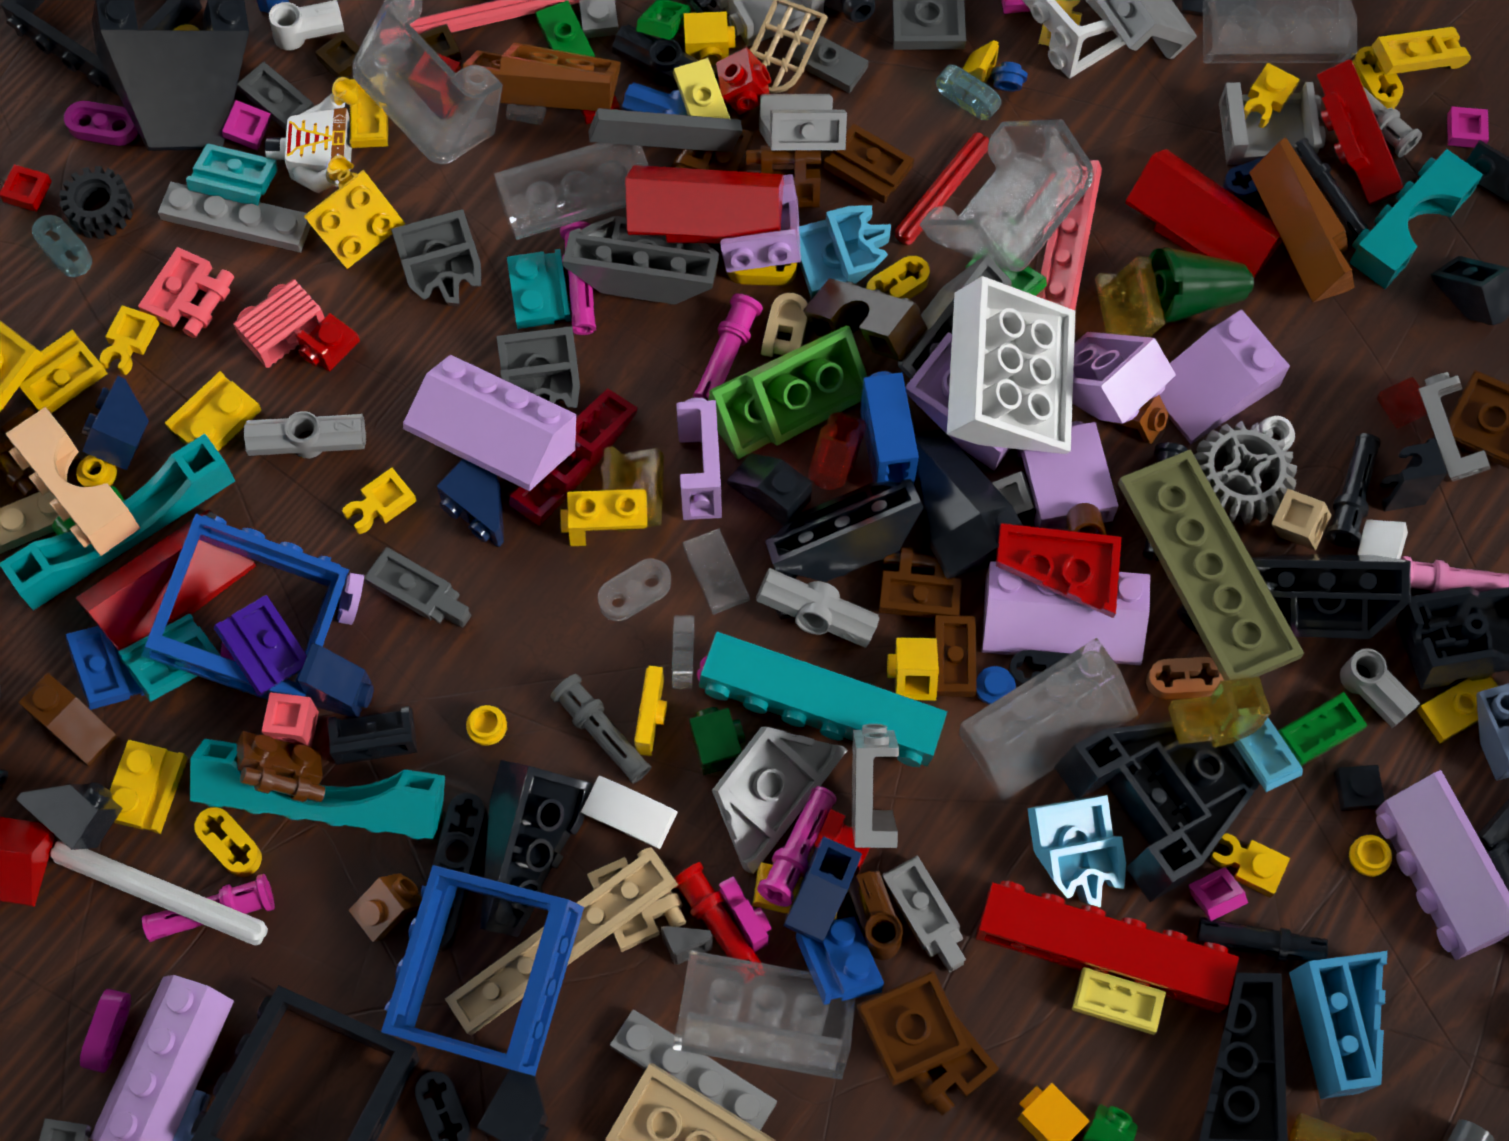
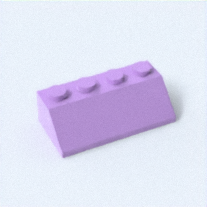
[403,355,576,491]
[982,562,1150,665]
[1375,770,1509,961]
[90,975,234,1141]

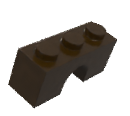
[803,278,928,362]

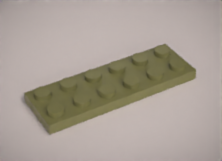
[1118,449,1304,689]

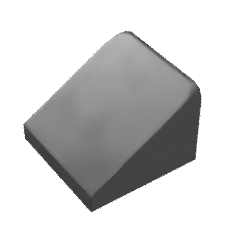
[661,926,713,965]

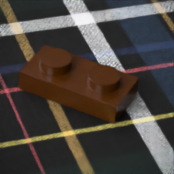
[934,615,976,697]

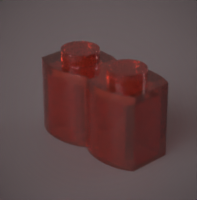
[808,412,866,490]

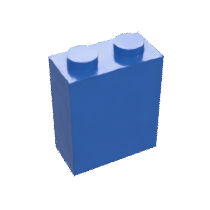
[860,371,919,485]

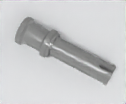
[1364,88,1423,158]

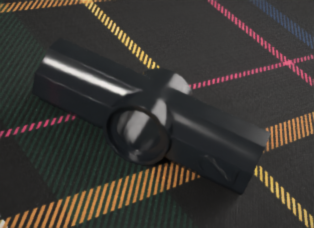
[612,24,719,86]

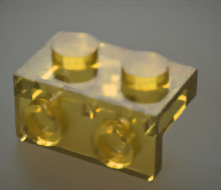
[1095,256,1165,337]
[601,447,664,532]

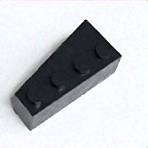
[1198,973,1288,1141]

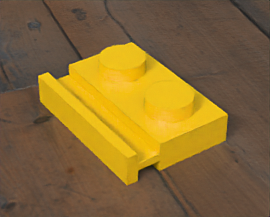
[19,330,108,413]
[165,371,261,451]
[110,740,188,834]

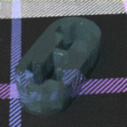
[935,65,1002,120]
[32,215,92,277]

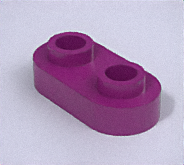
[64,101,138,146]

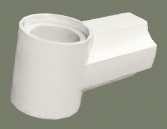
[269,0,344,50]

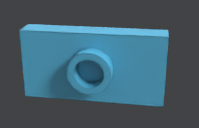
[1224,706,1303,792]

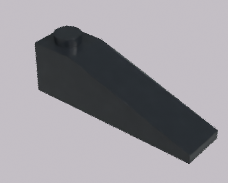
[915,429,1023,579]

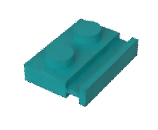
[186,143,278,206]
[507,249,571,329]
[119,614,221,702]

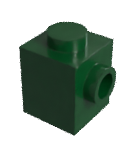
[689,707,745,776]

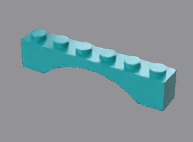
[0,434,235,611]
[190,739,445,839]

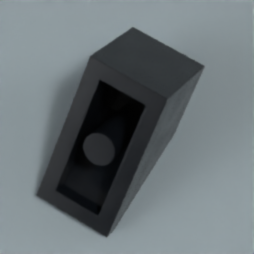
[1431,256,1509,326]
[727,453,812,526]
[17,782,123,850]
[477,1069,550,1141]

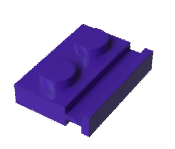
[214,595,307,697]

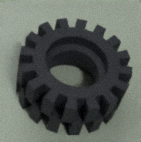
[59,166,134,239]

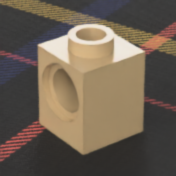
[1272,489,1332,551]

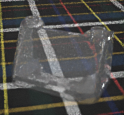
[353,0,503,164]
[919,119,1094,272]

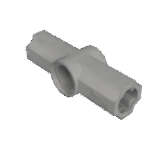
[244,411,366,459]
[756,568,879,648]

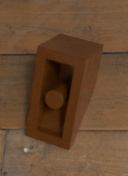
[18,672,118,766]

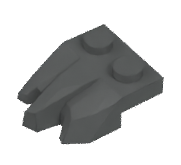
[391,209,481,306]
[497,326,580,408]

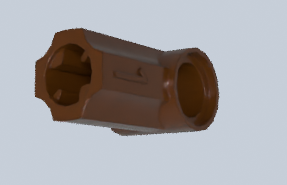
[848,871,903,960]

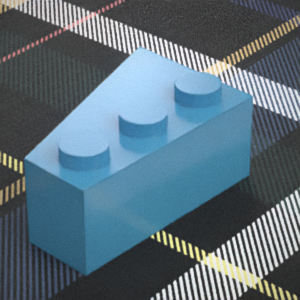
[1289,951,1387,1099]

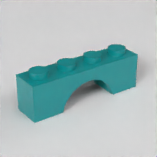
[1350,149,1483,289]

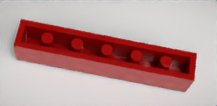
[975,881,1239,1013]

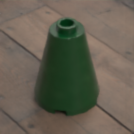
[1143,247,1254,323]

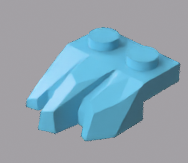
[799,205,891,299]
[1027,795,1126,907]

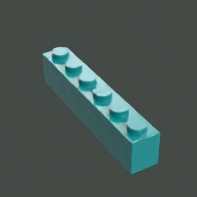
[699,632,948,767]

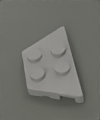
[712,727,848,874]

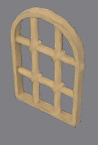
[750,0,828,94]

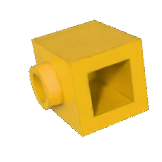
[683,11,735,65]
[887,638,939,701]

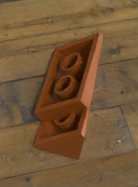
[462,42,621,111]
[1249,138,1355,302]

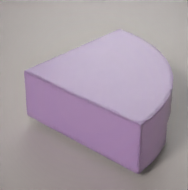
[337,573,364,625]

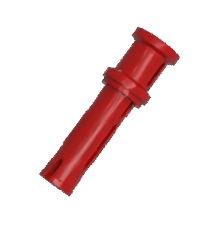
[674,862,767,984]

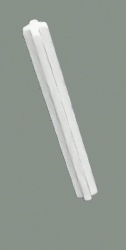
[50,840,268,945]

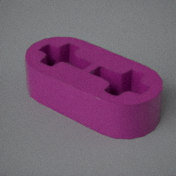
[80,989,131,1073]

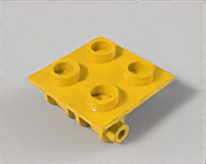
[304,170,405,269]

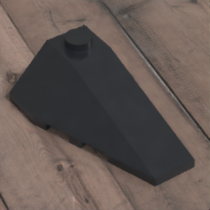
[480,760,593,937]

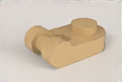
[761,293,808,357]

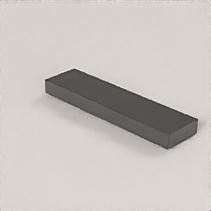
[588,108,742,152]

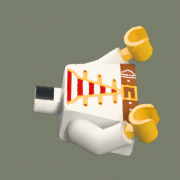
[265,77,358,193]

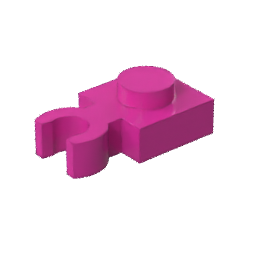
[719,876,771,952]

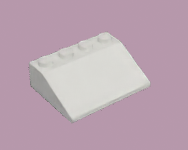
[947,276,1075,454]

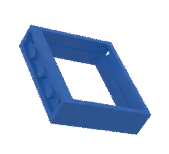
[141,514,349,700]
[381,865,584,1076]

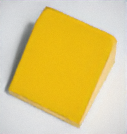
[958,40,999,90]

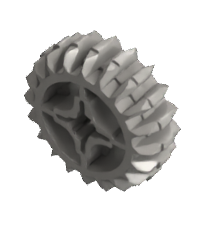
[1194,421,1297,525]

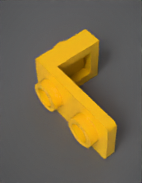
[561,489,648,546]

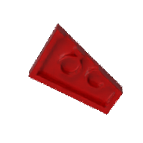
[996,523,1122,618]

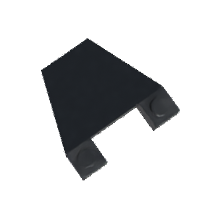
[92,0,249,151]
[1054,717,1260,902]

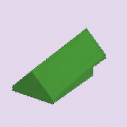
[708,326,867,459]

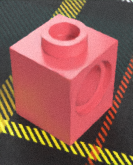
[262,692,319,748]

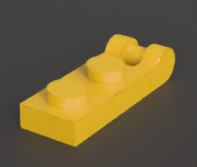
[1371,27,1471,75]

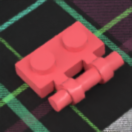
[138,247,234,338]

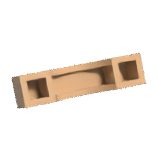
[6,407,140,556]

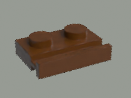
[823,123,914,204]

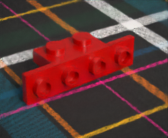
[1317,59,1404,205]

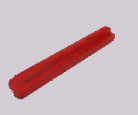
[895,132,990,246]

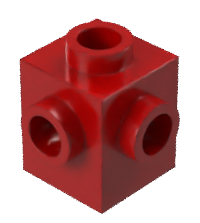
[716,47,771,115]

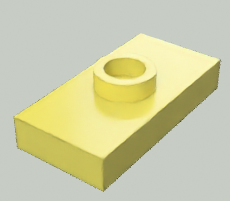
[673,58,730,119]
[1072,967,1166,1035]

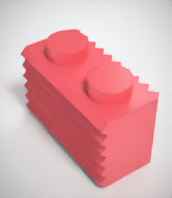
[233,279,324,368]

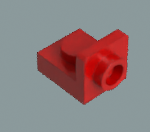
[296,313,360,372]

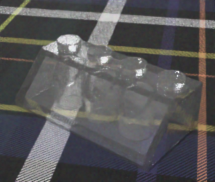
[1203,0,1357,63]
[494,143,649,240]
[958,638,1138,801]
[673,950,855,1080]

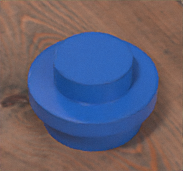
[991,62,1028,92]
[976,666,1016,706]

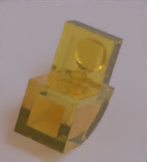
[1168,677,1271,747]

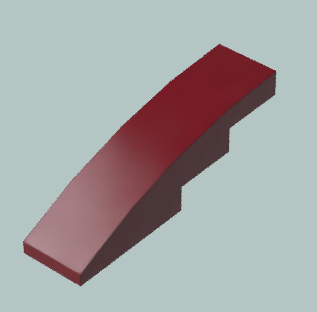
[509,388,638,526]

